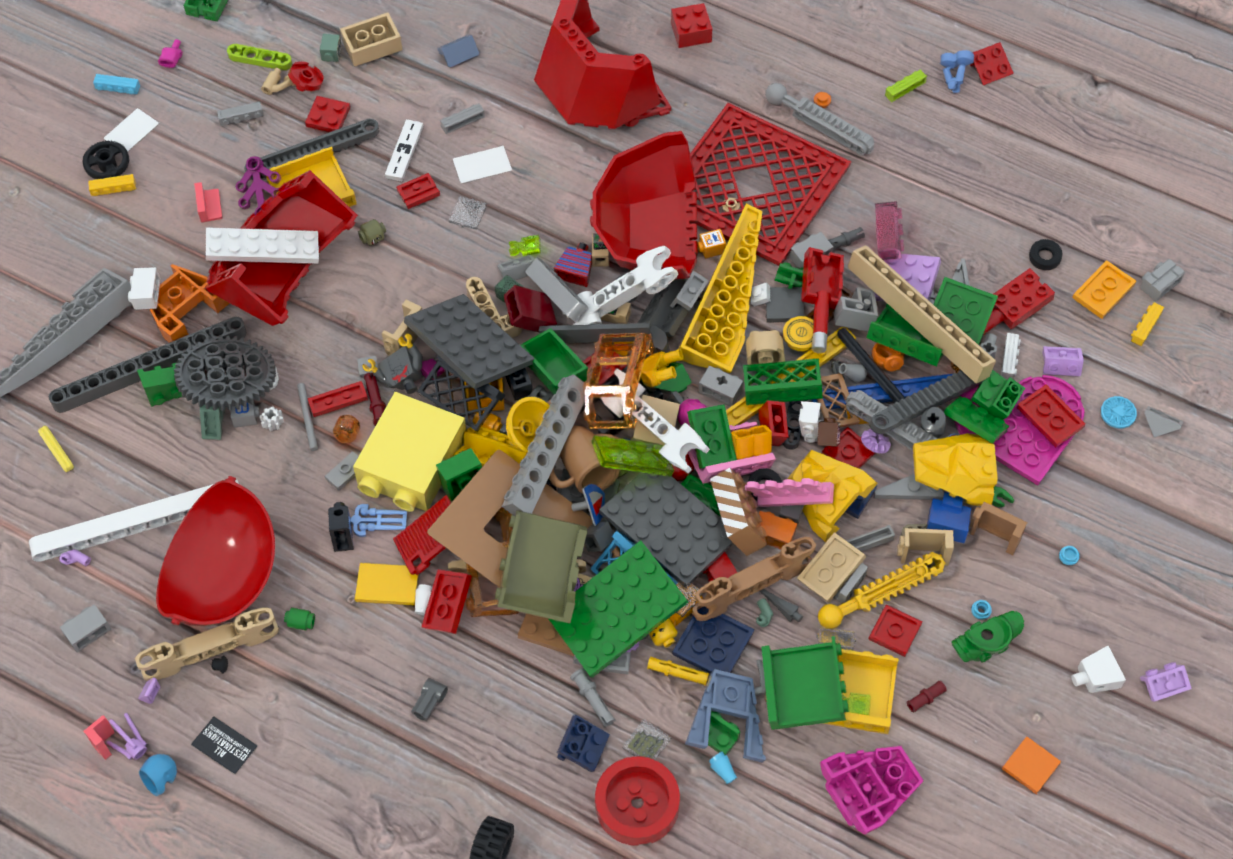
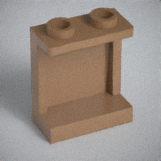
[969,502,1028,555]

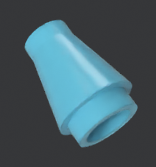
[709,752,737,784]

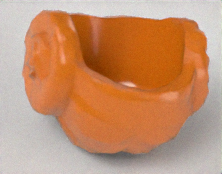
[871,342,905,372]

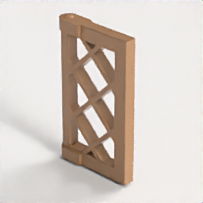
[810,373,860,428]

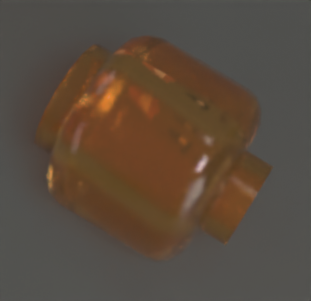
[333,415,361,443]

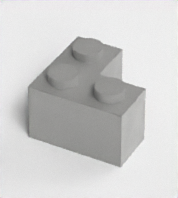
[833,287,878,331]

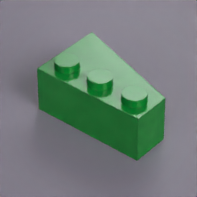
[137,363,182,407]

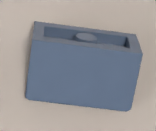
[437,35,479,67]

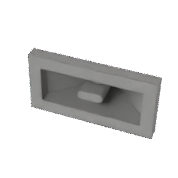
[1144,406,1183,438]

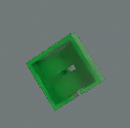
[184,0,228,22]

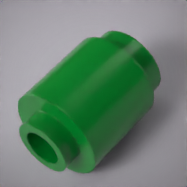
[284,607,315,631]

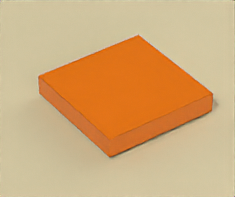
[1002,736,1061,795]

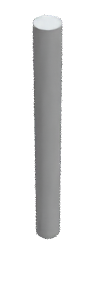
[297,383,318,451]

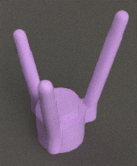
[106,713,147,760]

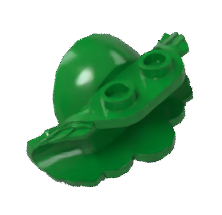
[951,611,1024,663]

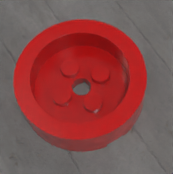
[595,756,680,846]

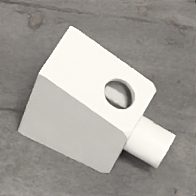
[1071,646,1126,693]

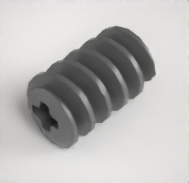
[921,407,946,438]

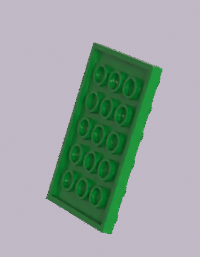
[548,540,689,678]

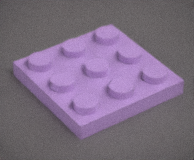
[875,254,941,302]

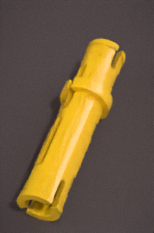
[647,656,709,686]

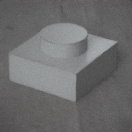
[357,356,378,379]

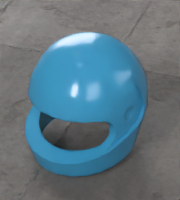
[139,754,177,796]

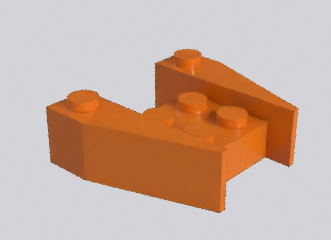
[149,264,230,343]

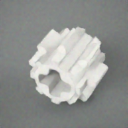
[259,407,284,432]

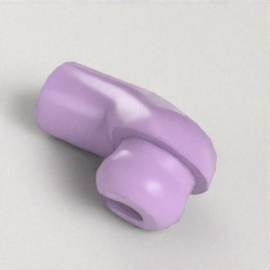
[59,549,91,566]

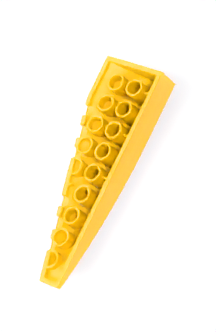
[678,203,762,373]

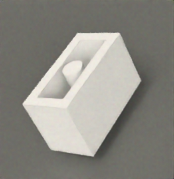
[128,267,161,310]

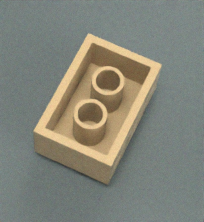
[340,13,402,67]

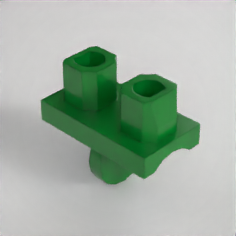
[774,262,803,289]

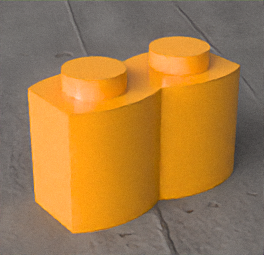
[731,425,772,460]

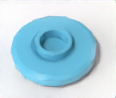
[1101,396,1137,429]

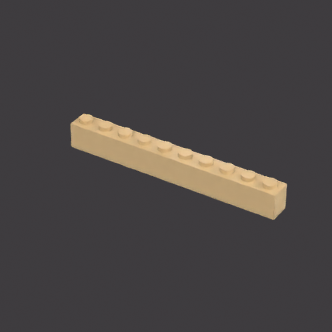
[847,245,996,384]

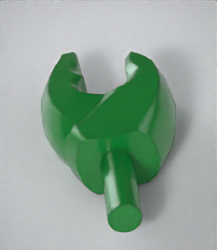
[992,486,1015,508]

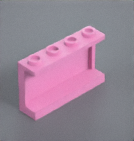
[688,422,776,484]

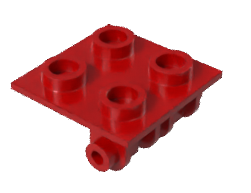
[970,42,1014,85]

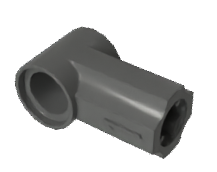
[411,678,448,721]

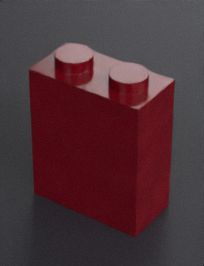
[504,285,557,333]

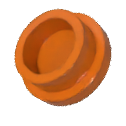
[814,92,831,109]

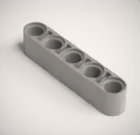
[525,257,588,322]

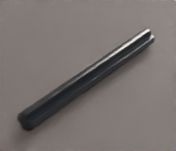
[837,328,905,402]

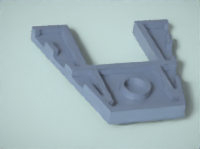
[685,669,766,762]

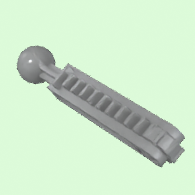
[765,83,874,156]
[845,390,937,451]

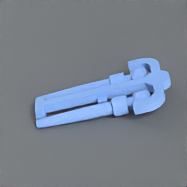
[351,504,407,537]

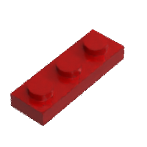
[307,381,368,417]

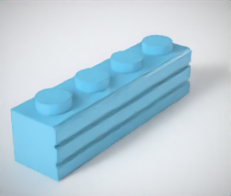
[93,74,140,94]

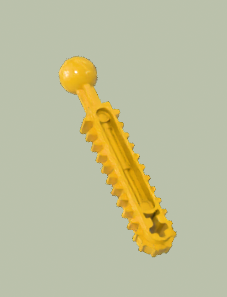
[818,552,946,629]

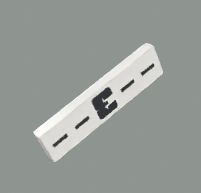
[385,119,424,182]

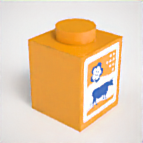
[697,229,726,259]

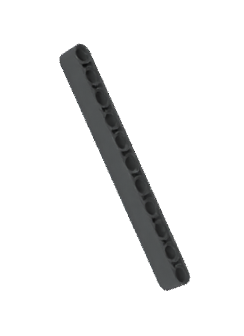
[49,316,247,413]

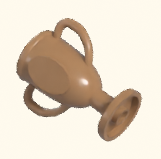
[547,400,631,494]

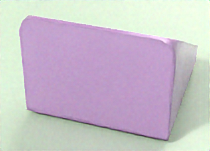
[138,678,160,704]

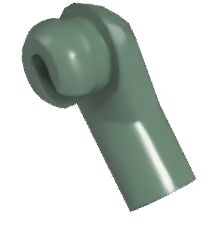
[756,598,773,627]

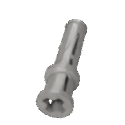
[570,668,615,727]

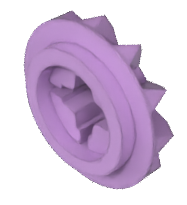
[861,429,891,454]

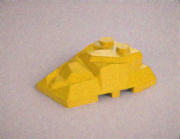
[913,433,998,506]
[787,450,878,543]

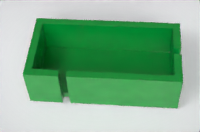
[520,328,593,395]

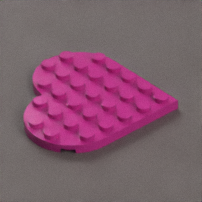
[954,375,1085,485]

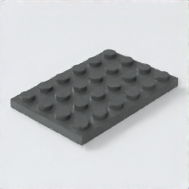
[404,294,535,389]
[599,461,734,588]

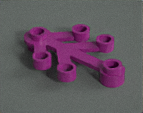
[235,156,281,215]

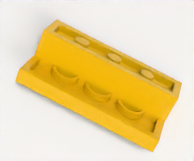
[453,424,527,467]

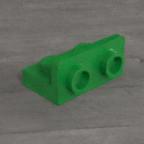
[708,711,740,755]

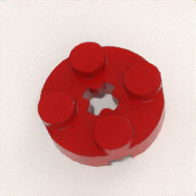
[288,61,324,92]

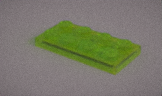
[591,435,674,476]

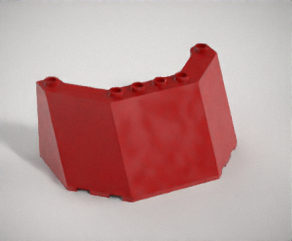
[534,0,660,129]
[205,170,358,326]

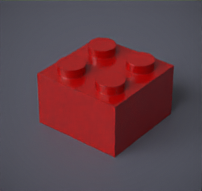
[671,3,712,48]

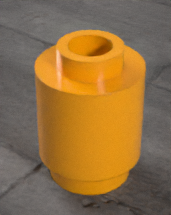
[473,412,502,432]

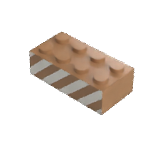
[710,468,767,556]

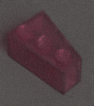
[875,201,905,260]

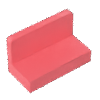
[194,182,222,223]
[83,715,115,760]

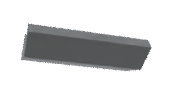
[638,278,688,338]

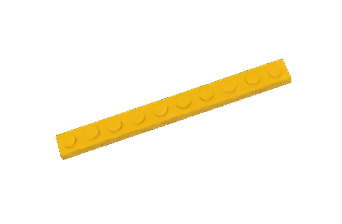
[726,327,857,426]

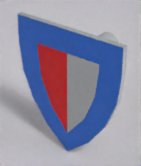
[572,484,605,526]

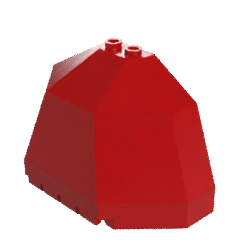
[590,131,698,280]

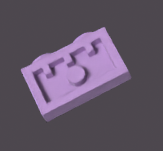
[1042,346,1084,376]
[1140,662,1192,702]

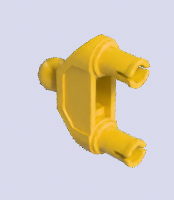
[627,349,684,388]

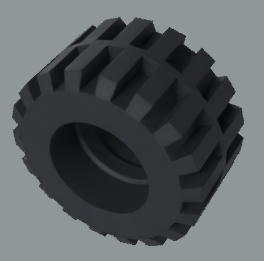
[469,816,514,859]

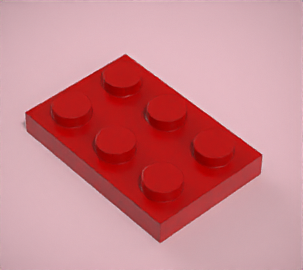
[1017,384,1085,448]
[422,569,472,634]

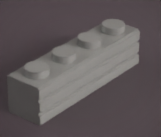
[217,101,264,126]
[440,103,485,134]
[846,525,895,552]

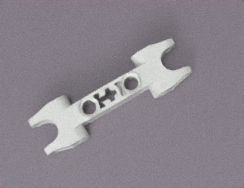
[562,246,678,325]
[596,369,710,473]

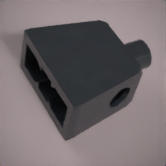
[328,502,354,552]

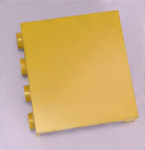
[266,147,357,207]
[823,648,899,734]

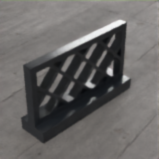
[417,355,506,432]

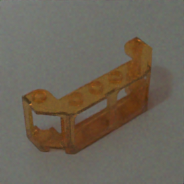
[583,333,655,429]

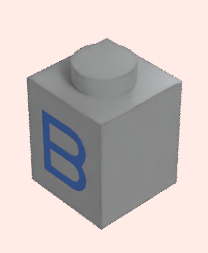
[231,403,260,428]

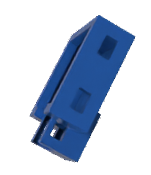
[926,492,971,543]

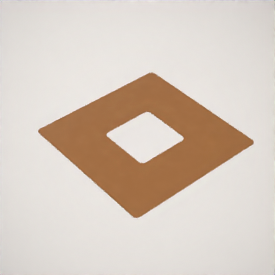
[427,450,593,588]

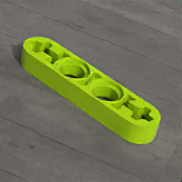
[227,44,292,71]

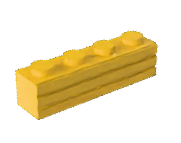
[88,174,136,196]
[1131,302,1164,346]

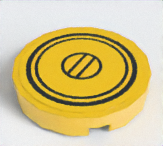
[783,316,813,351]

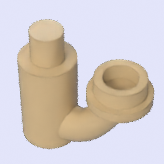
[261,68,295,95]

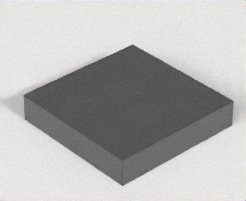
[766,287,804,322]

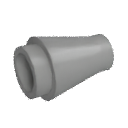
[839,363,867,383]

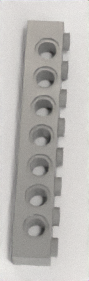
[502,375,591,516]

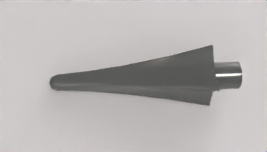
[759,589,803,622]

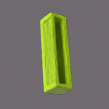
[885,69,927,103]

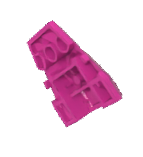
[820,746,924,835]

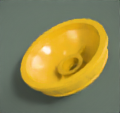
[506,397,550,453]

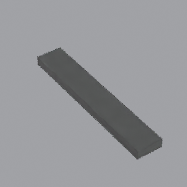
[539,323,653,343]

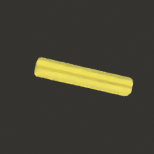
[38,426,74,472]

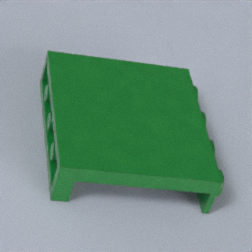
[866,304,944,367]
[761,636,849,730]

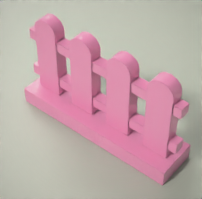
[745,478,834,507]

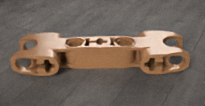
[692,537,817,621]

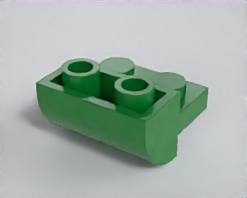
[971,370,1025,419]

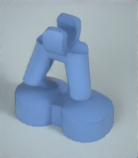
[940,50,974,93]

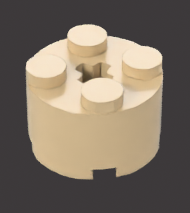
[746,330,785,372]

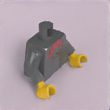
[363,334,423,394]

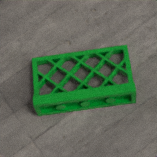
[743,358,823,405]

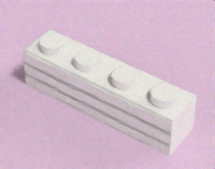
[1001,333,1021,379]

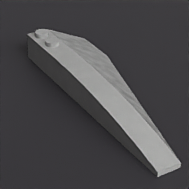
[0,268,132,397]

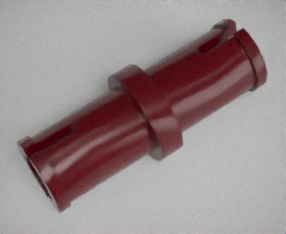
[906,681,947,713]

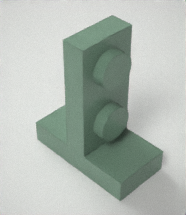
[200,405,226,440]

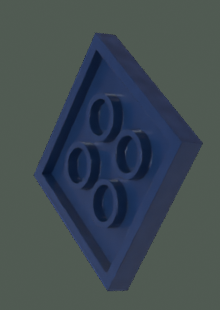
[672,606,755,674]

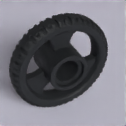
[82,140,129,179]

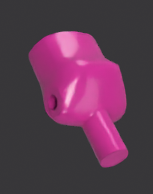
[158,39,182,68]

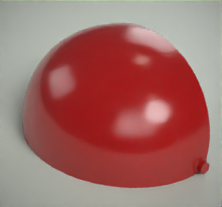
[156,476,275,626]

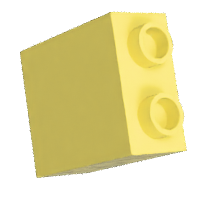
[353,392,466,512]

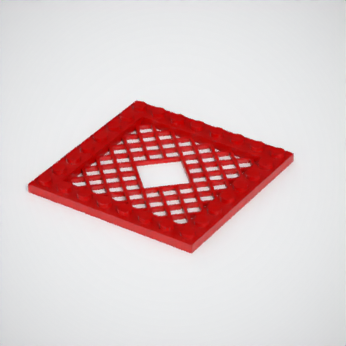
[690,103,851,266]

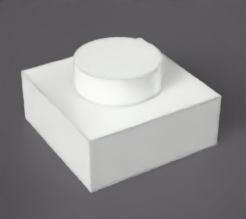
[751,282,770,307]

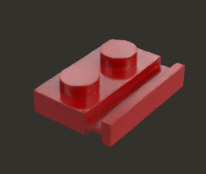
[396,173,440,209]

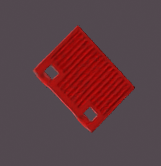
[393,495,451,575]

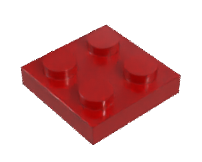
[305,96,350,132]

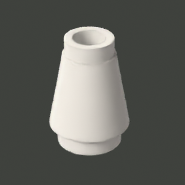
[414,584,433,616]

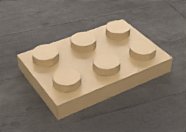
[797,532,866,603]

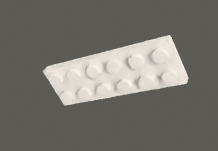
[206,228,319,264]

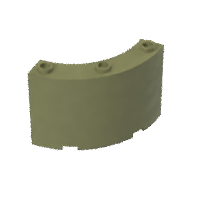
[494,510,587,623]

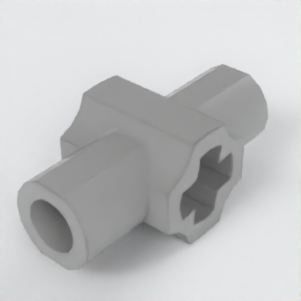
[980,333,997,358]

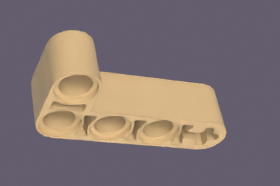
[466,277,522,338]

